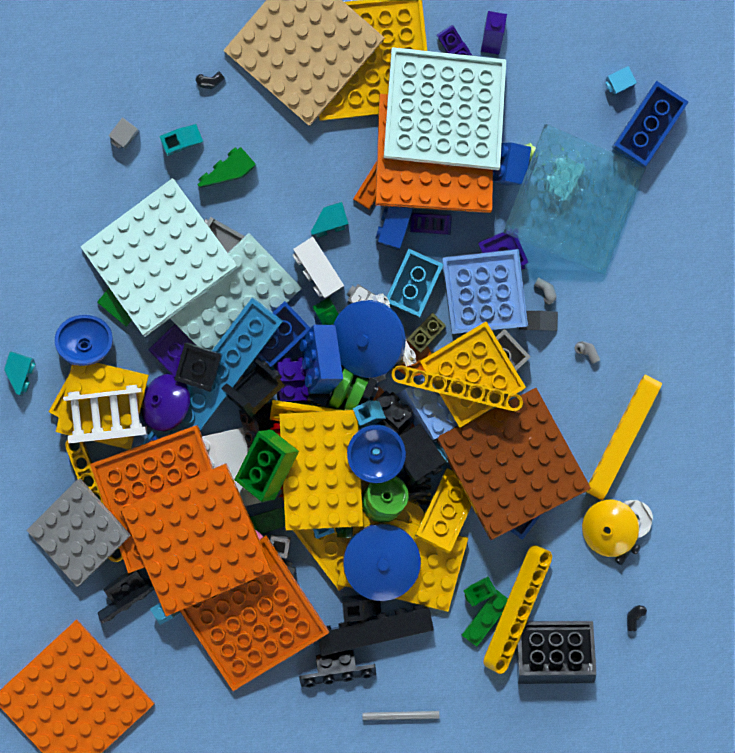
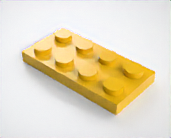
[415,468,472,553]

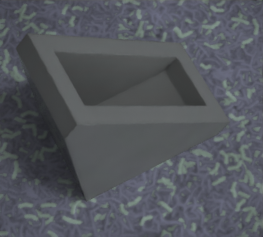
[519,311,558,331]

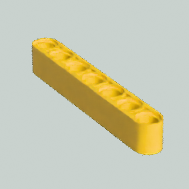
[391,366,523,411]
[586,374,662,500]
[65,440,123,562]
[483,545,552,674]

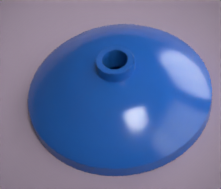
[55,315,113,366]
[347,425,406,483]

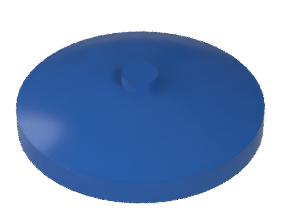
[334,300,406,378]
[343,523,421,601]

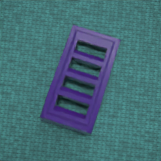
[410,213,452,235]

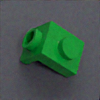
[464,576,497,607]

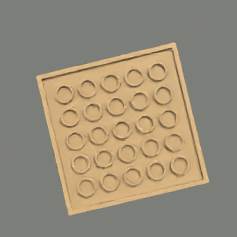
[223,0,385,126]

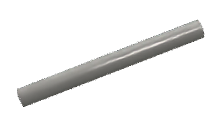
[363,711,439,720]

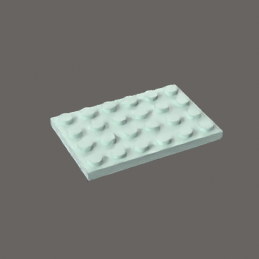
[170,233,302,350]

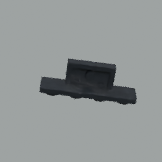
[98,570,155,624]
[299,650,377,688]

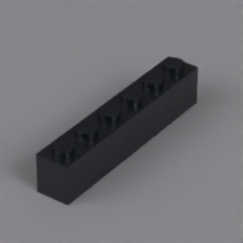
[318,604,434,656]

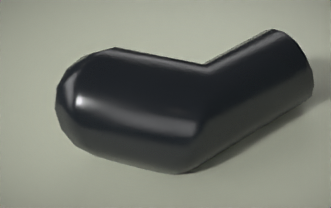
[195,71,225,89]
[614,543,641,565]
[627,605,647,631]

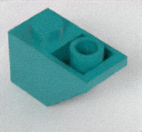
[159,124,203,156]
[311,202,349,238]
[4,351,36,395]

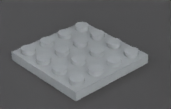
[27,479,131,587]

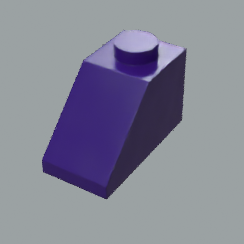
[480,11,507,55]

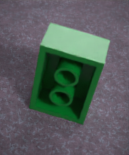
[234,430,299,502]

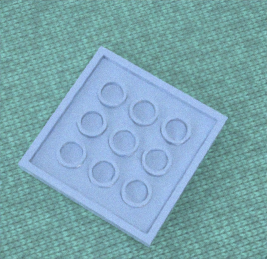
[443,249,528,334]

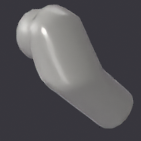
[534,277,556,305]
[574,341,600,364]

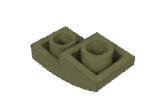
[406,312,446,353]

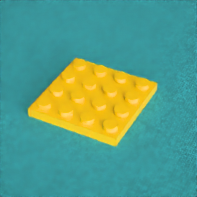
[420,322,526,428]
[56,363,149,450]

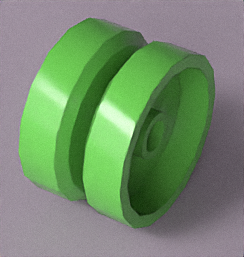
[329,368,369,410]
[362,476,409,523]

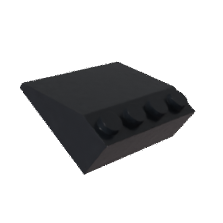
[517,621,597,684]

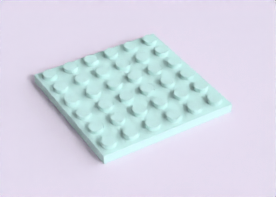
[383,47,506,170]
[80,178,238,336]

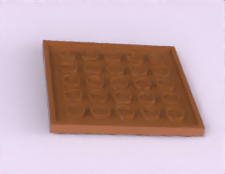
[436,388,591,541]

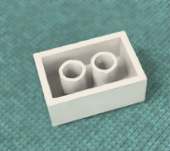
[293,237,344,299]

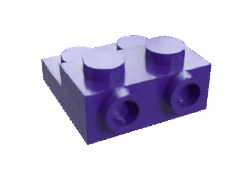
[478,228,529,270]
[274,357,310,402]

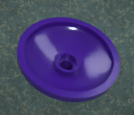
[141,374,190,431]

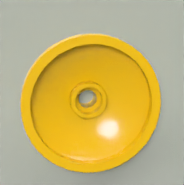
[582,499,639,557]

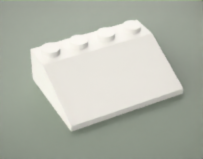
[202,427,266,506]

